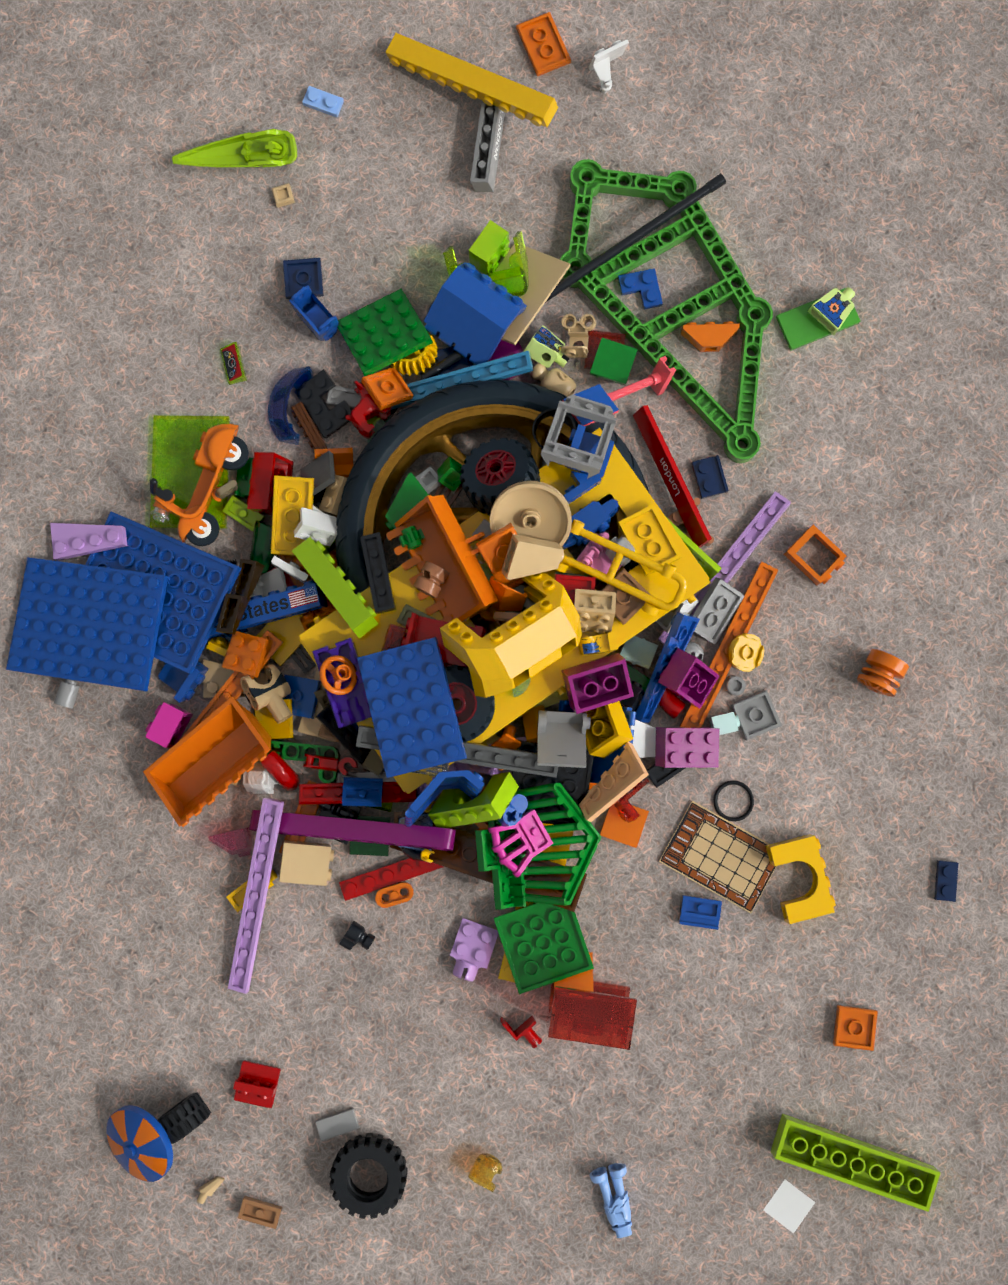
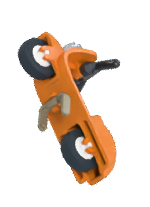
[150,424,249,547]

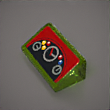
[220,341,247,385]

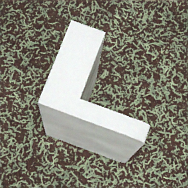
[294,507,338,546]

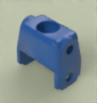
[289,285,339,341]

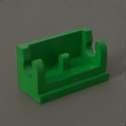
[234,457,254,499]

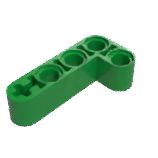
[267,741,340,783]

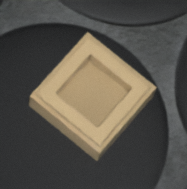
[271,183,295,208]

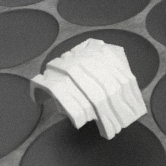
[243,762,279,794]

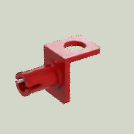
[500,1016,542,1048]

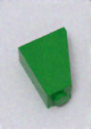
[385,472,429,531]

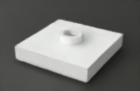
[271,556,312,583]

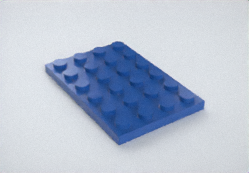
[357,637,467,778]

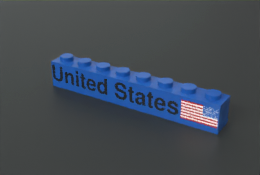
[209,581,328,639]

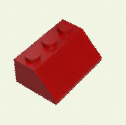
[247,452,294,515]

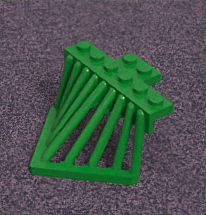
[475,783,601,910]

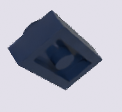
[934,860,959,902]

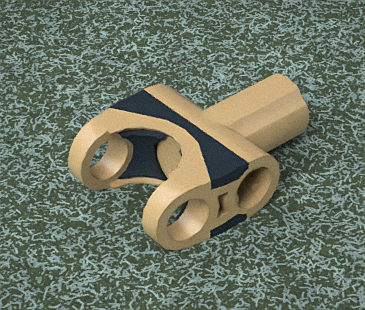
[240,664,292,724]

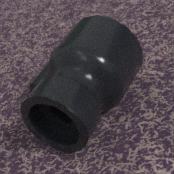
[339,921,375,950]

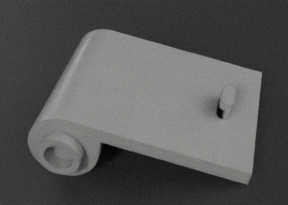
[537,710,591,768]

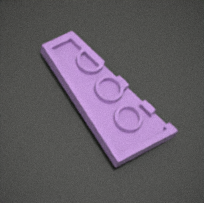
[50,523,127,561]

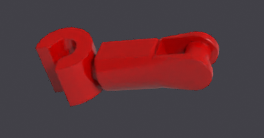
[303,754,358,776]

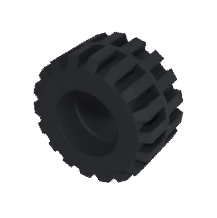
[158,1092,211,1144]

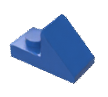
[563,471,601,504]

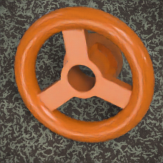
[319,655,357,695]

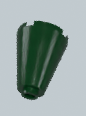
[249,520,279,575]

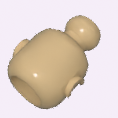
[530,363,576,396]

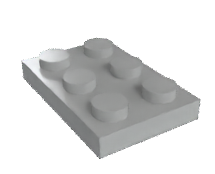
[693,577,744,645]

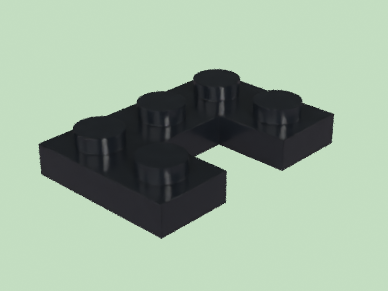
[294,369,352,438]

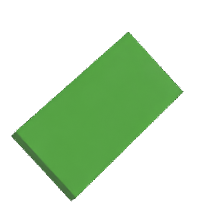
[776,288,861,351]

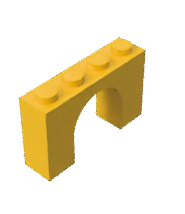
[765,834,836,924]

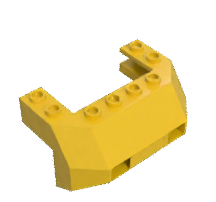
[440,572,582,698]

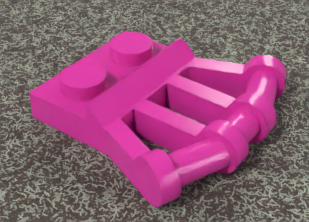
[488,809,553,877]

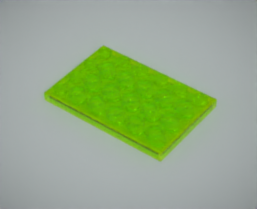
[150,415,230,529]

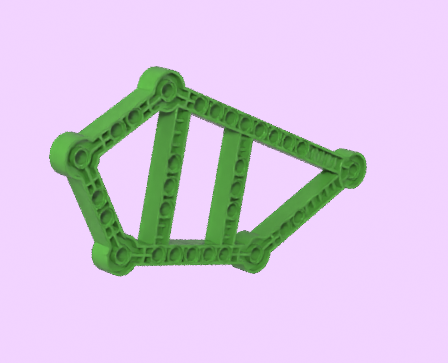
[560,159,773,463]

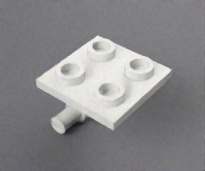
[589,40,629,93]

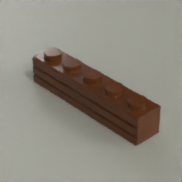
[291,402,328,449]

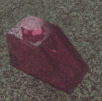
[208,827,254,857]

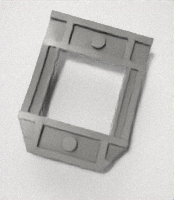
[541,394,617,479]

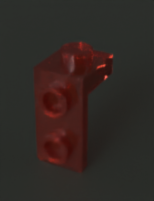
[614,779,650,823]

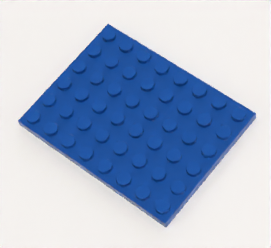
[85,511,242,674]
[6,557,168,691]

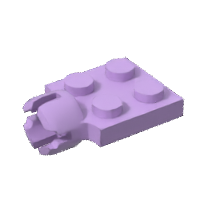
[450,918,499,982]

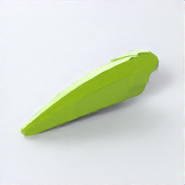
[172,129,297,168]

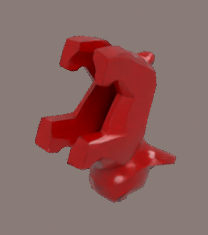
[345,381,391,439]

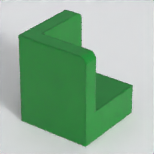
[437,456,462,492]

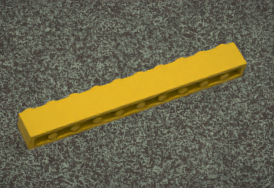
[385,33,558,128]

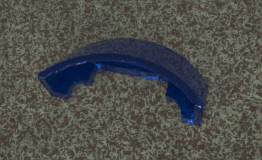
[268,366,313,445]

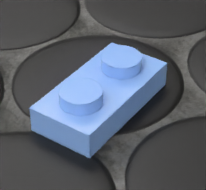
[302,86,344,117]

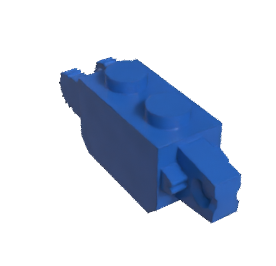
[562,499,619,549]

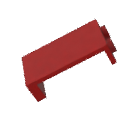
[401,612,486,667]

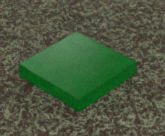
[590,338,638,386]

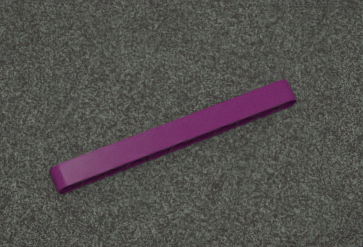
[249,810,456,851]

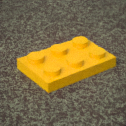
[617,504,682,576]

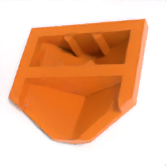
[489,576,528,611]

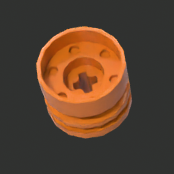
[857,649,909,697]

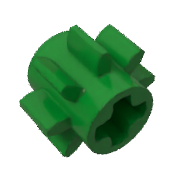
[399,526,425,550]

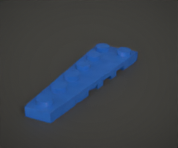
[635,612,700,723]

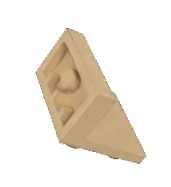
[574,589,616,634]

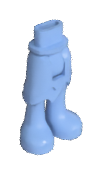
[589,1163,632,1238]

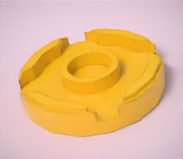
[728,633,764,672]

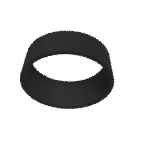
[532,409,576,449]

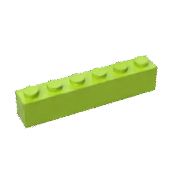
[292,536,379,639]

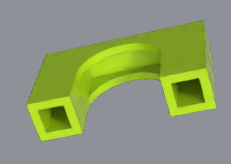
[428,772,519,828]

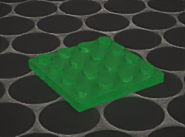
[338,288,433,376]
[494,903,594,994]

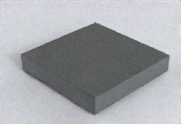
[300,451,335,496]

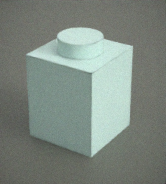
[709,712,740,735]

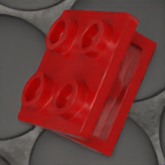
[233,1060,281,1108]

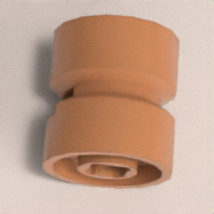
[413,561,449,598]

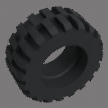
[329,1133,408,1219]

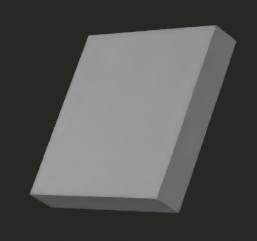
[731,690,782,740]

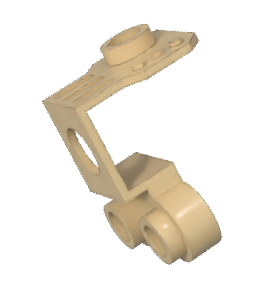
[560,314,596,358]

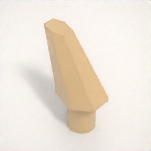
[197,1176,225,1204]

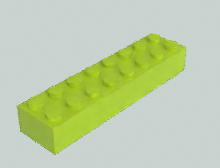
[770,1113,940,1212]

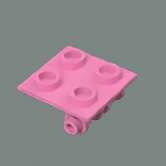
[576,532,622,574]

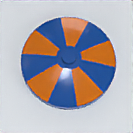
[106,1105,173,1182]

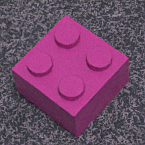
[145,702,193,748]

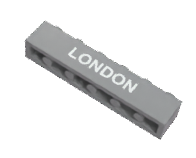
[470,75,505,192]

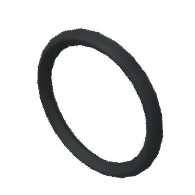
[713,781,754,822]

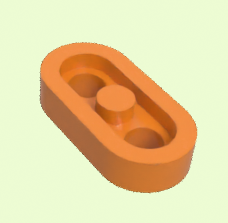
[375,882,414,908]

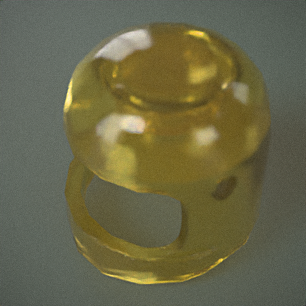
[468,1153,503,1193]

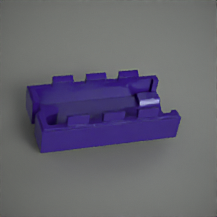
[312,638,371,728]

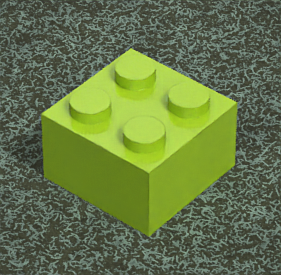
[469,220,510,276]

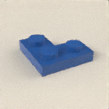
[618,268,663,310]

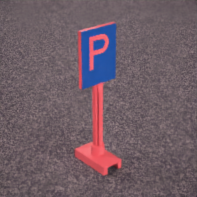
[562,356,676,426]

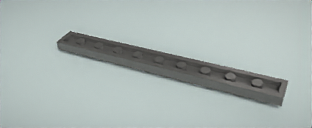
[356,725,558,778]

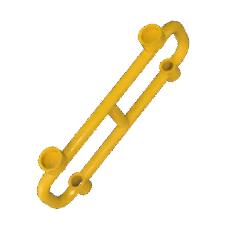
[555,519,687,616]

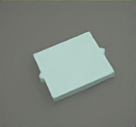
[620,636,658,669]

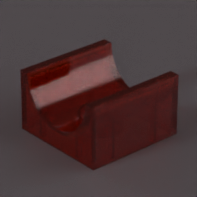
[546,981,637,1050]

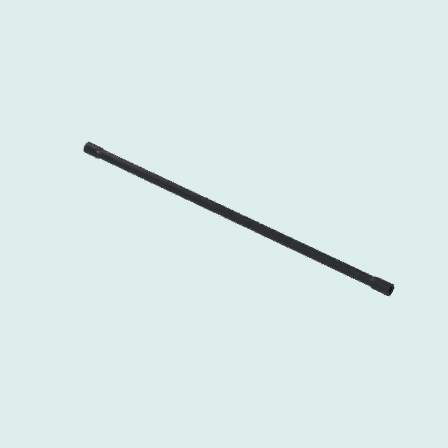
[420,173,726,379]

